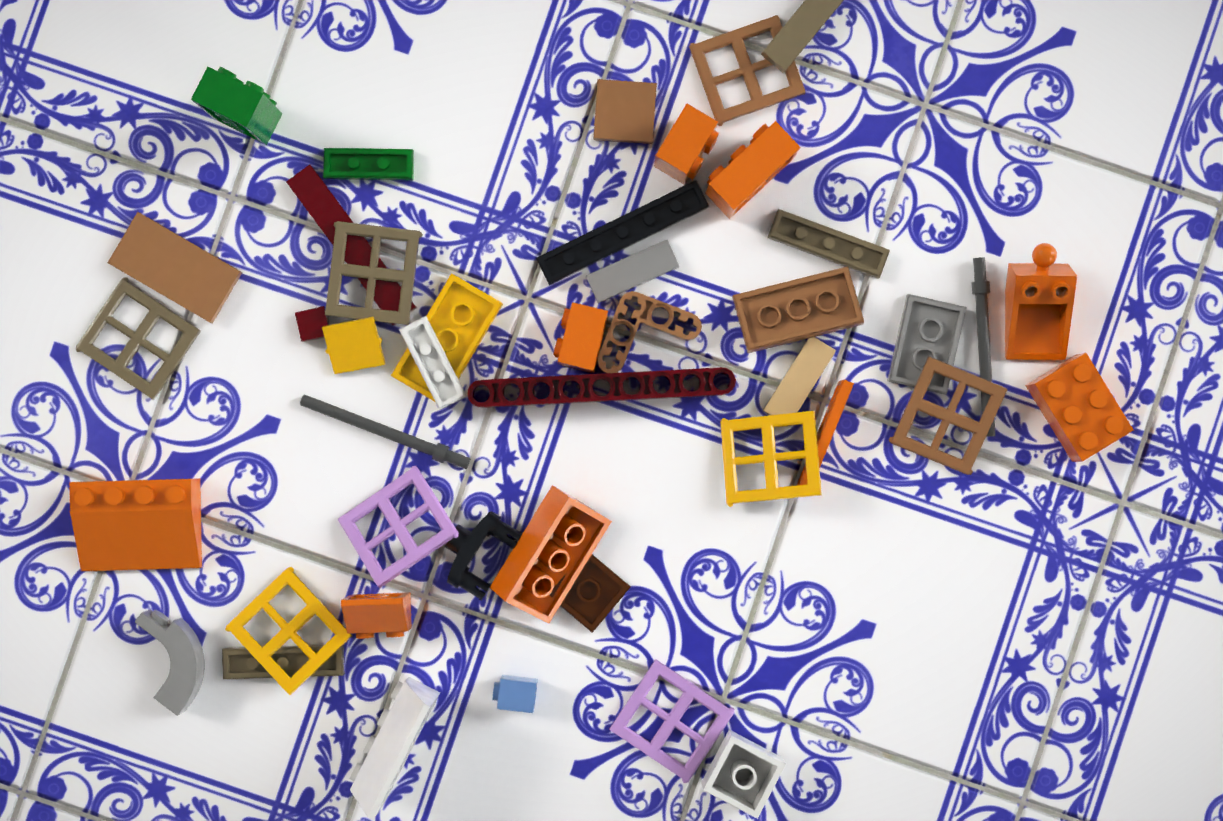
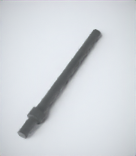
[971,257,995,437]
[300,394,471,469]

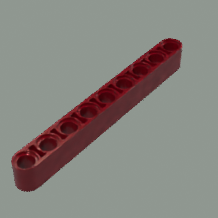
[467,367,736,408]

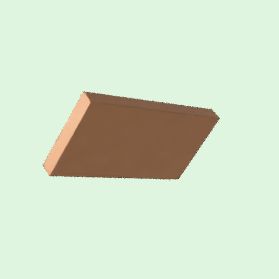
[107,212,243,324]
[732,266,864,353]

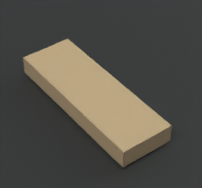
[763,337,836,415]

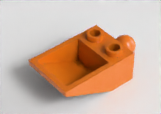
[1005,243,1077,360]

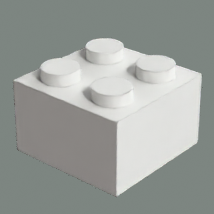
[701,729,786,819]

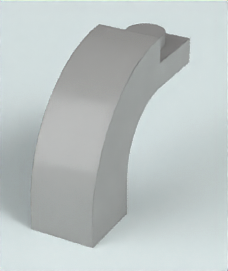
[135,610,205,716]

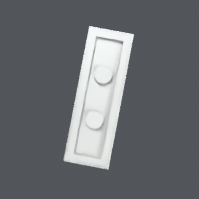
[399,316,467,410]

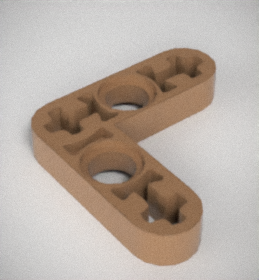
[597,291,702,373]

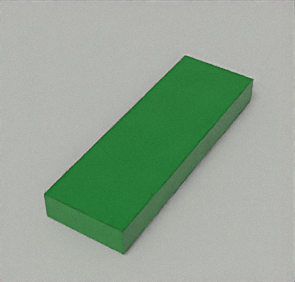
[323,148,414,180]

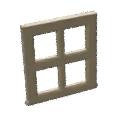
[325,221,423,325]
[76,277,201,400]

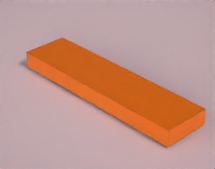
[796,379,854,486]

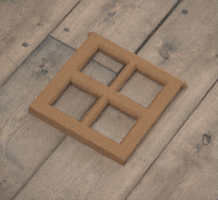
[689,15,806,126]
[889,356,1008,475]

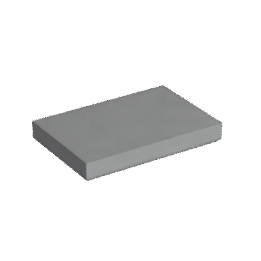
[887,294,967,395]

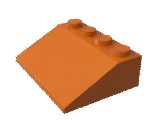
[69,478,202,571]

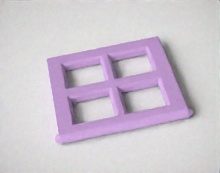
[338,466,459,588]
[609,659,735,783]

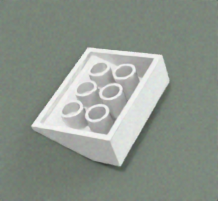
[349,677,440,820]

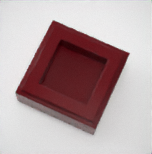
[295,306,330,342]

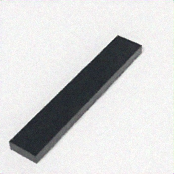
[536,180,709,286]

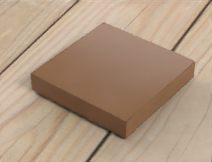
[593,79,657,144]

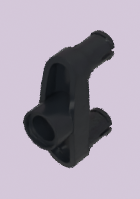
[444,511,523,601]

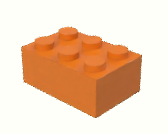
[705,121,801,219]
[1025,353,1134,462]

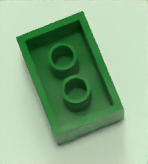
[191,66,282,145]

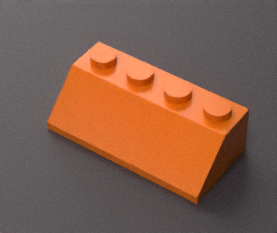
[489,485,612,623]

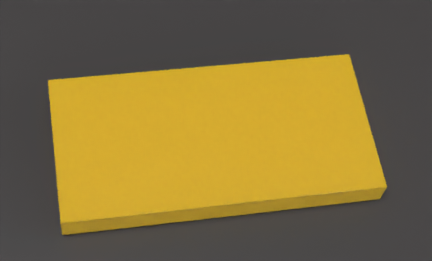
[391,273,503,402]

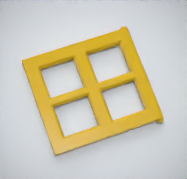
[720,411,822,507]
[225,567,353,695]

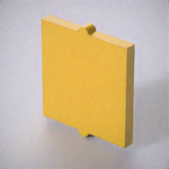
[322,317,386,374]

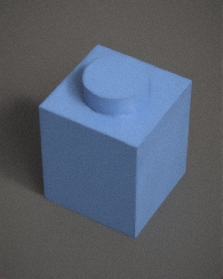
[492,675,538,713]

